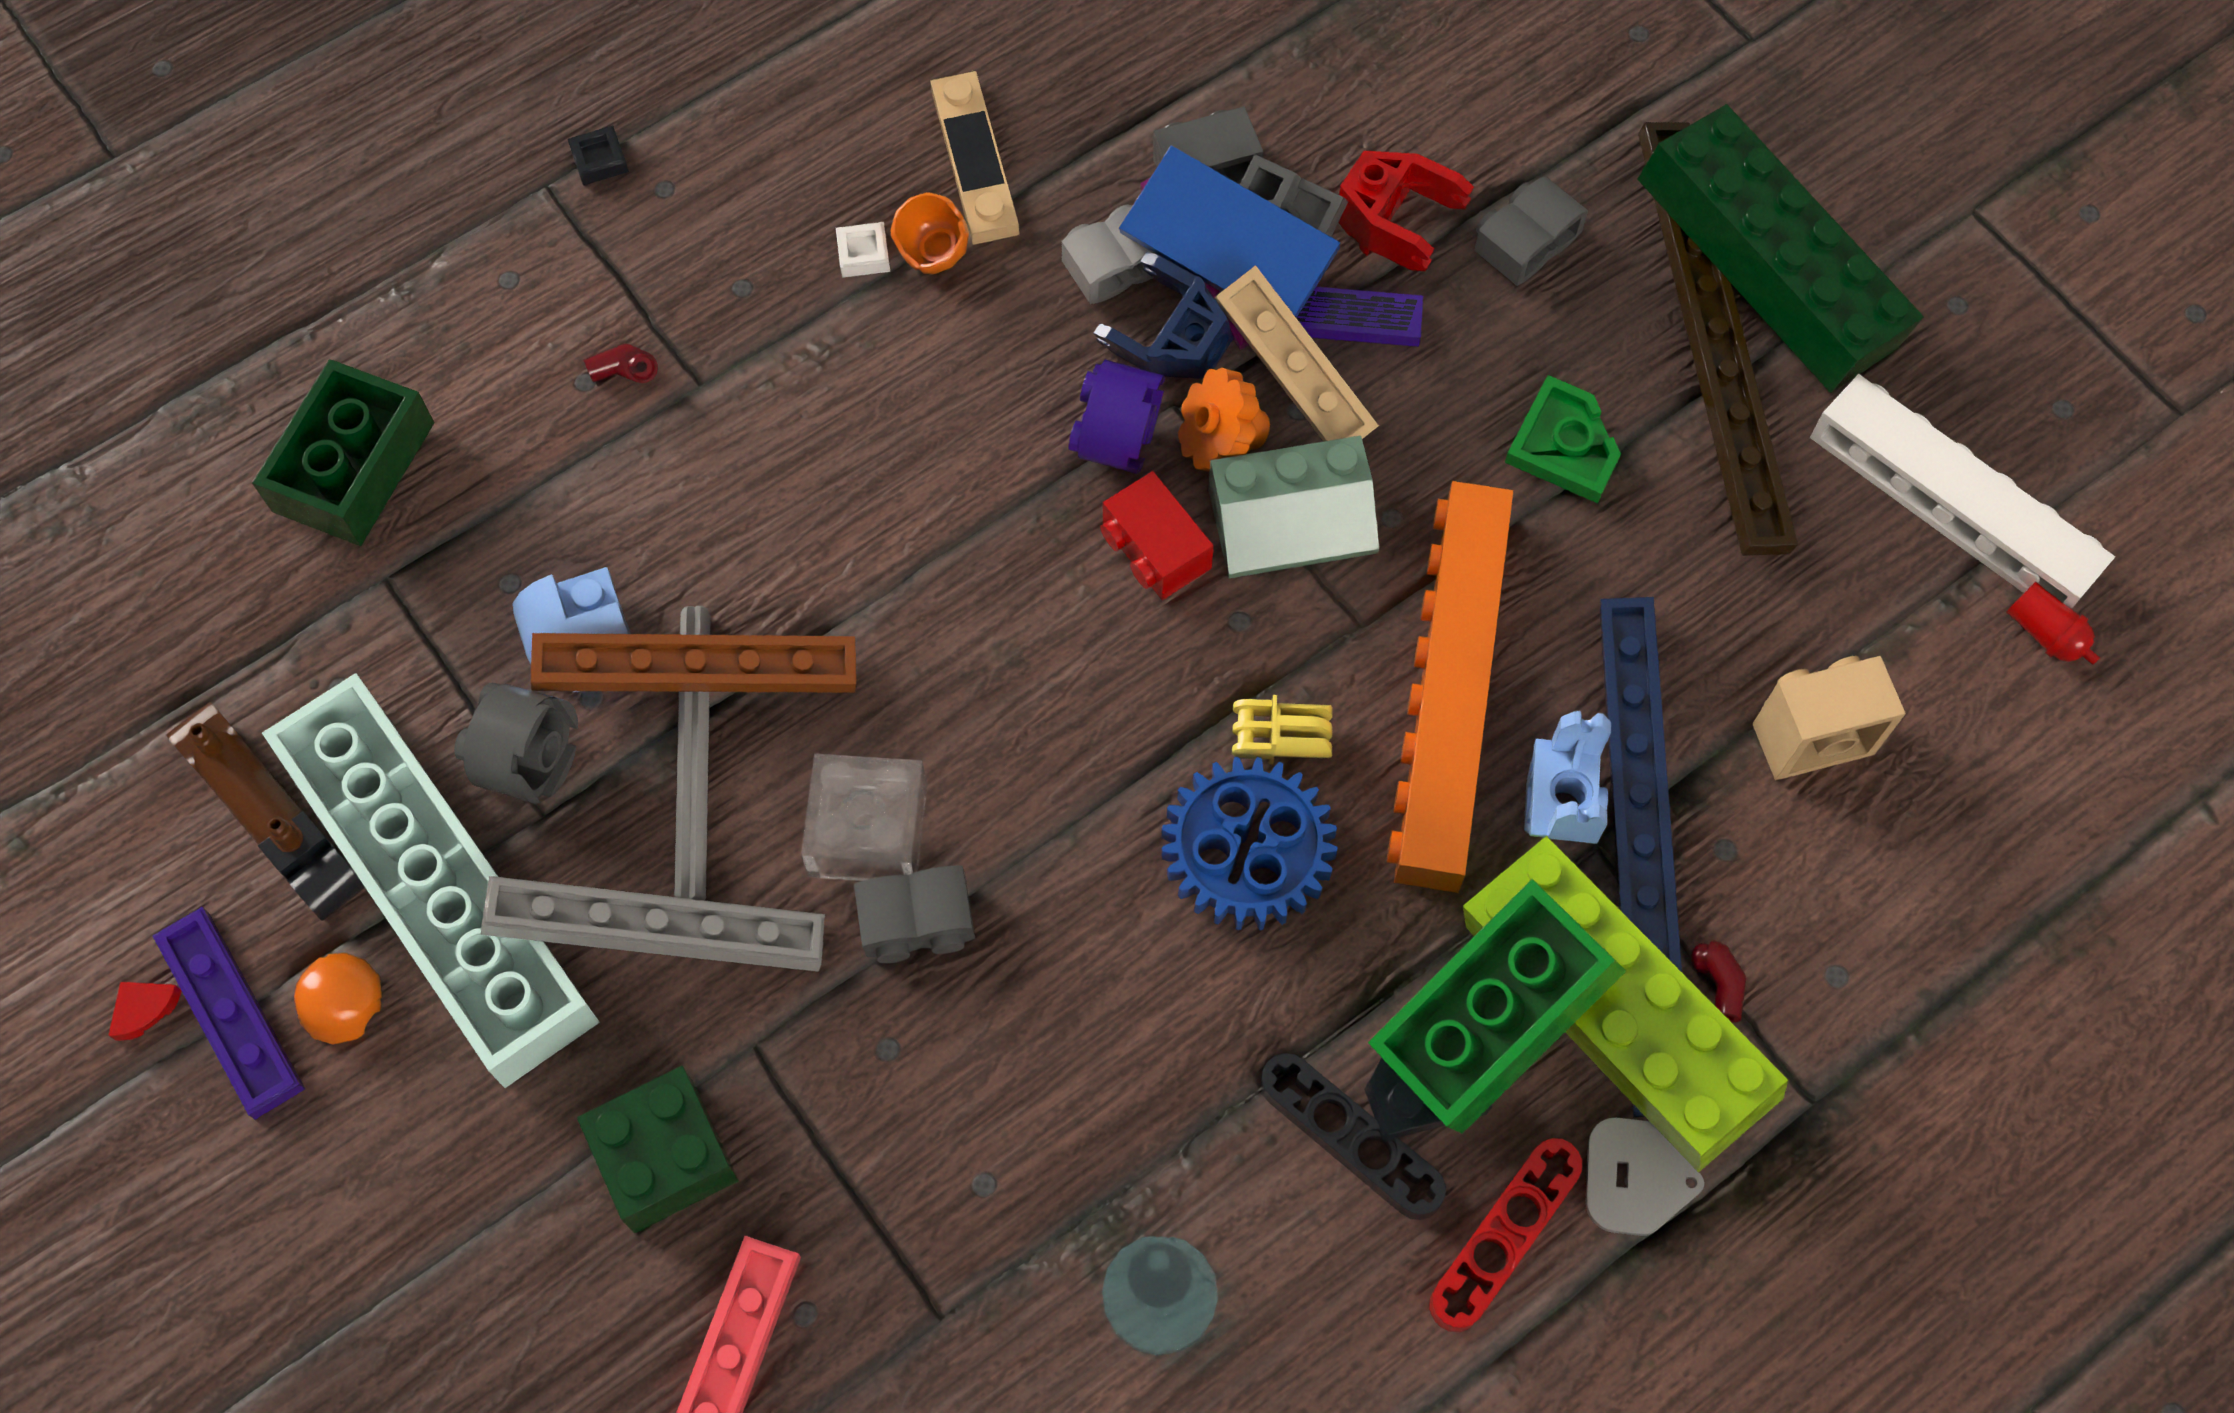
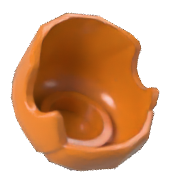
[891,192,969,274]
[294,953,382,1045]

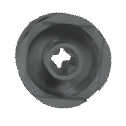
[454,682,578,804]

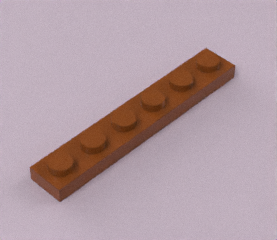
[531,633,856,693]

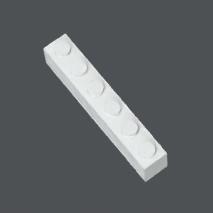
[1810,374,2116,609]

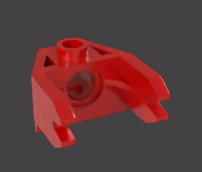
[1338,151,1474,271]

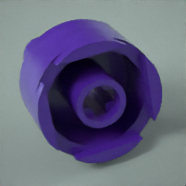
[1068,360,1165,474]

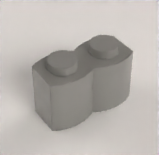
[1062,205,1157,304]

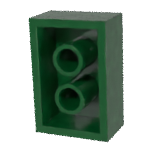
[252,359,435,546]

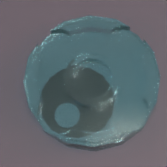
[1102,1236,1218,1356]

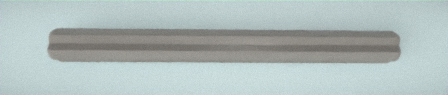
[674,606,711,901]

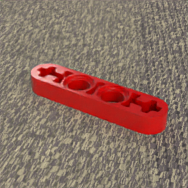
[1429,1138,1582,1332]

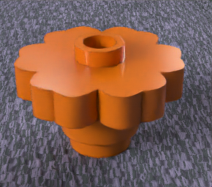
[1178,368,1270,472]

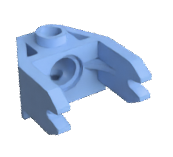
[1524,711,1611,844]

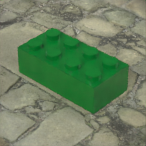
[1368,879,1626,1134]

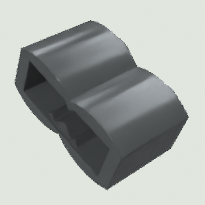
[1474,176,1588,286]
[854,865,975,963]

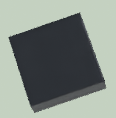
[568,125,629,186]

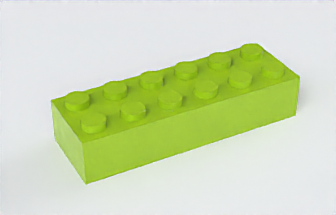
[1463,836,1788,1173]

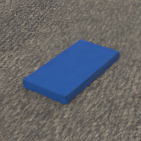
[1119,145,1340,318]

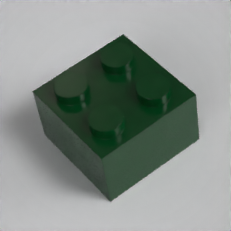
[577,1065,739,1234]

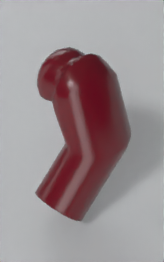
[583,344,658,383]
[1691,940,1746,1023]

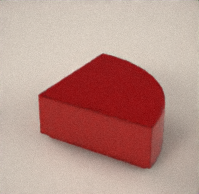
[108,982,182,1041]

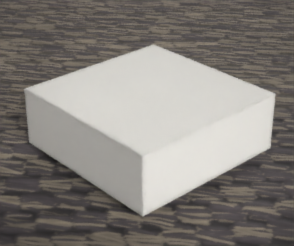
[836,222,890,278]

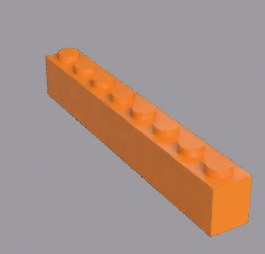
[1387,481,1514,893]

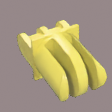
[1232,695,1332,764]

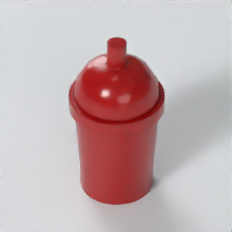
[2006,581,2100,665]

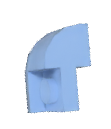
[513,567,631,692]

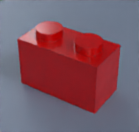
[1100,471,1214,600]

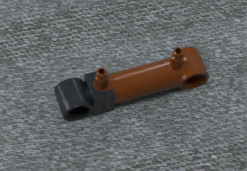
[166,702,365,921]

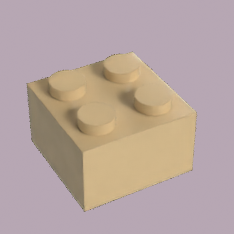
[1753,656,1906,781]

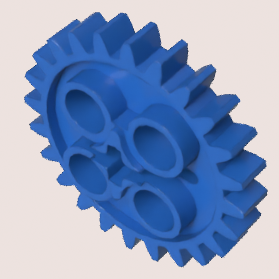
[1161,757,1338,930]

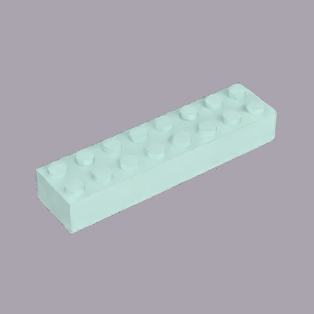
[262,673,600,1088]

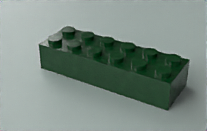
[1637,104,1924,393]

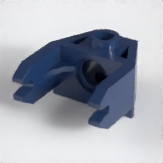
[1093,252,1234,379]

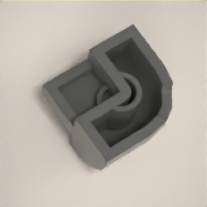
[1240,154,1349,237]

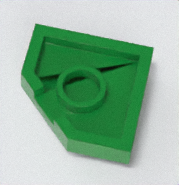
[1505,375,1621,504]

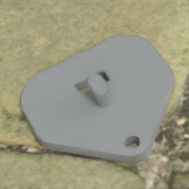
[1585,1118,1704,1236]

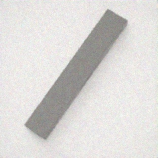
[481,876,825,972]

